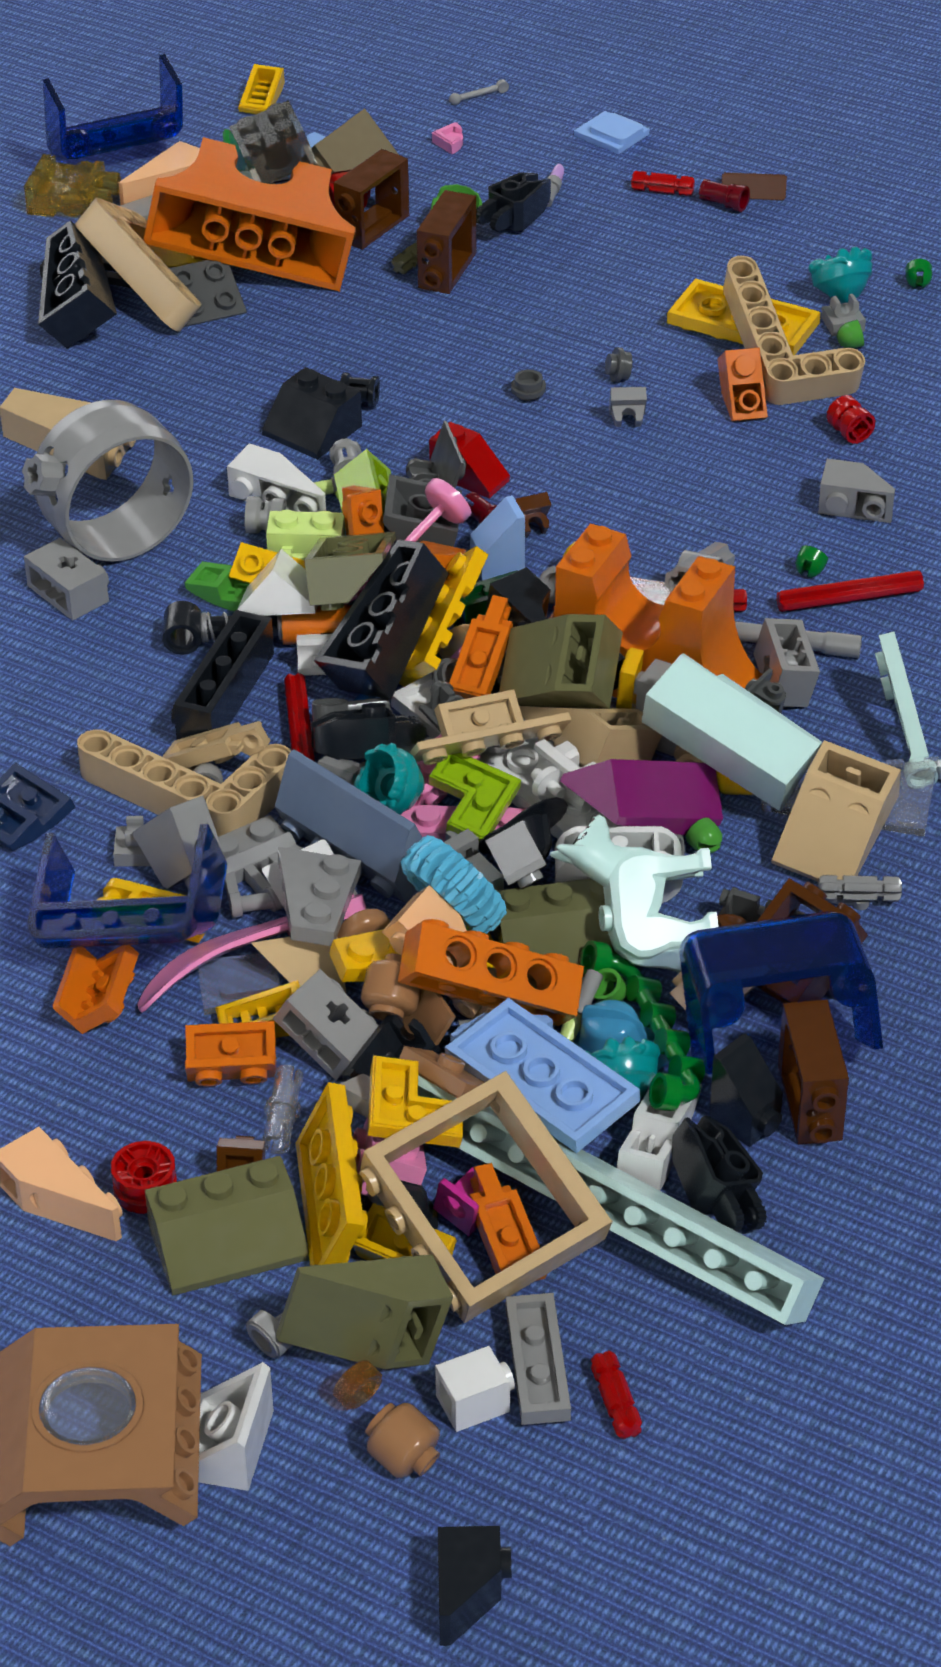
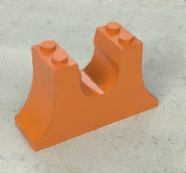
[143,137,356,292]
[548,523,763,698]

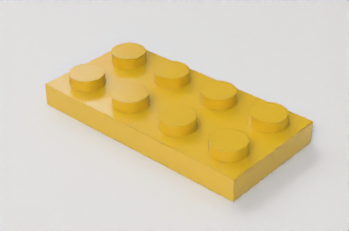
[667,278,821,355]
[295,1082,368,1266]

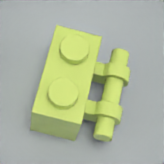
[266,510,346,560]

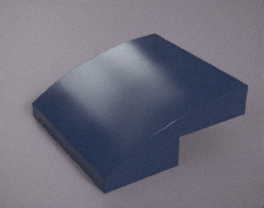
[0,762,75,851]

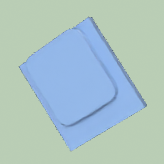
[574,111,650,154]

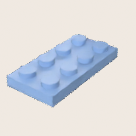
[445,998,640,1153]

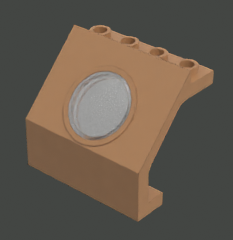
[0,1324,202,1546]

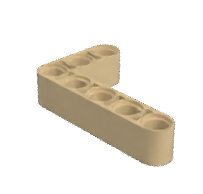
[75,198,201,332]
[723,256,865,405]
[77,730,291,837]

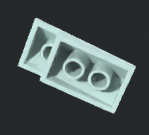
[641,653,823,811]

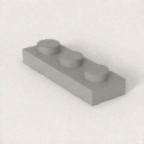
[506,1293,571,1425]

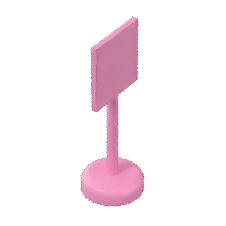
[344,478,472,605]

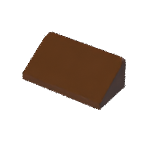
[722,172,787,200]

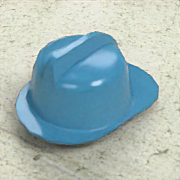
[573,1000,669,1071]

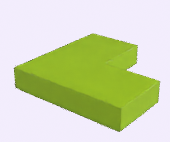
[429,753,521,841]

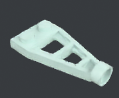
[875,632,938,790]

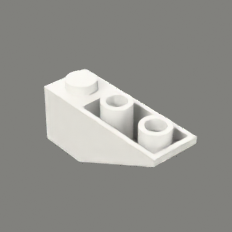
[227,443,326,512]

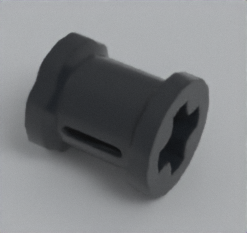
[340,372,380,408]

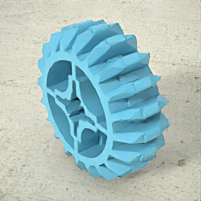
[400,835,507,934]

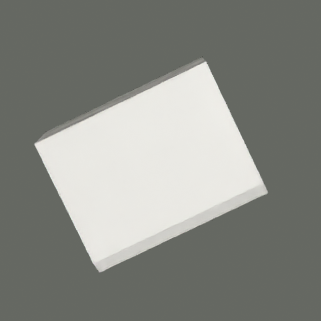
[237,549,318,616]
[198,1362,274,1491]

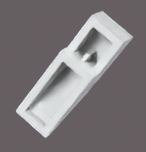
[617,1084,702,1191]

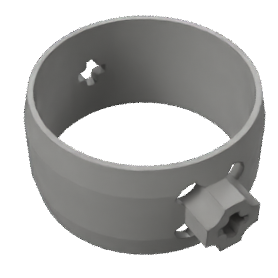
[22,400,193,561]

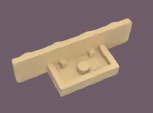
[409,689,571,765]

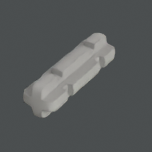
[818,875,902,902]

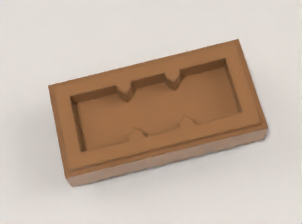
[399,1046,485,1098]

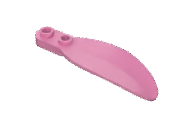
[138,894,367,1013]

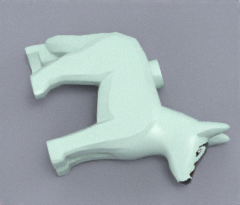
[550,814,718,973]

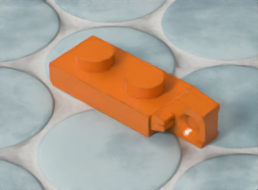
[449,595,513,699]
[469,1163,547,1281]

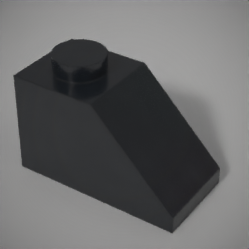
[709,1033,783,1147]
[438,1526,512,1646]

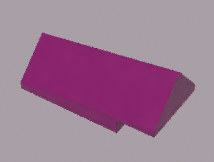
[560,759,723,836]

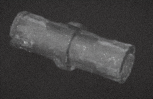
[261,1065,304,1154]

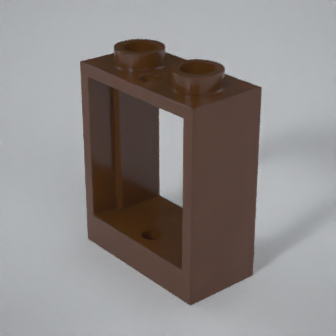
[334,149,409,250]
[417,190,477,294]
[742,878,868,1004]
[778,999,849,1145]

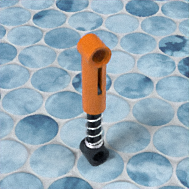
[162,601,352,655]

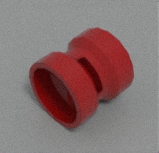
[826,395,876,444]

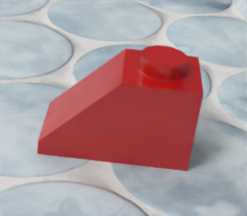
[429,422,510,499]

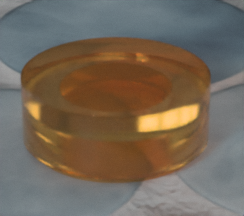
[333,1360,382,1409]

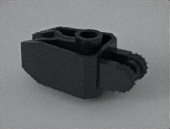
[476,172,551,232]
[311,703,427,762]
[672,1115,767,1232]

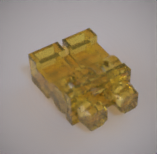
[24,154,121,217]

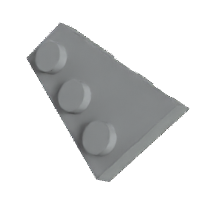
[278,847,361,946]

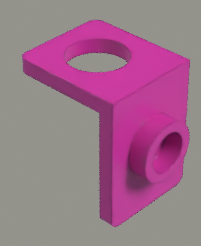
[433,1167,479,1236]

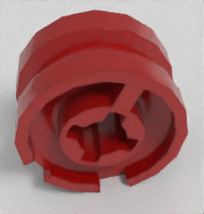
[111,1141,177,1214]

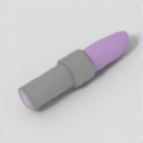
[547,164,564,207]

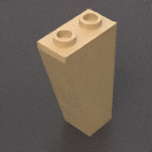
[0,388,136,480]

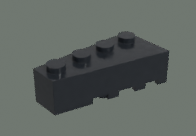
[38,220,117,349]
[314,540,449,700]

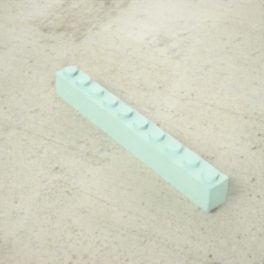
[418,1075,825,1325]

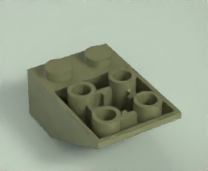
[499,614,623,709]
[276,1254,453,1369]

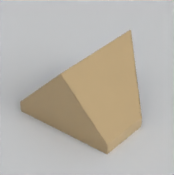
[251,937,346,993]

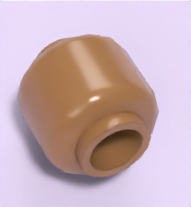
[361,954,421,1021]
[365,1403,440,1478]

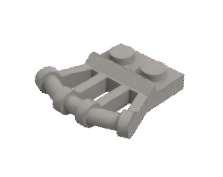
[210,815,303,919]

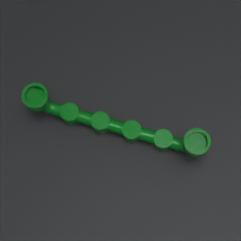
[580,940,705,1112]

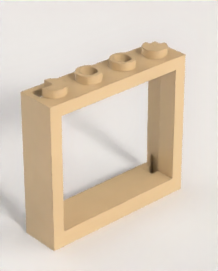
[359,1071,613,1323]

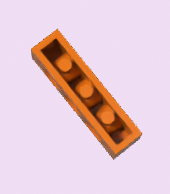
[398,919,584,1026]

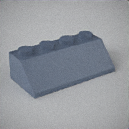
[274,749,422,903]

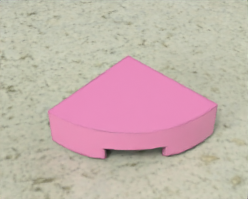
[432,122,463,154]

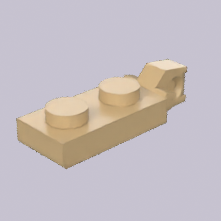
[162,721,270,771]

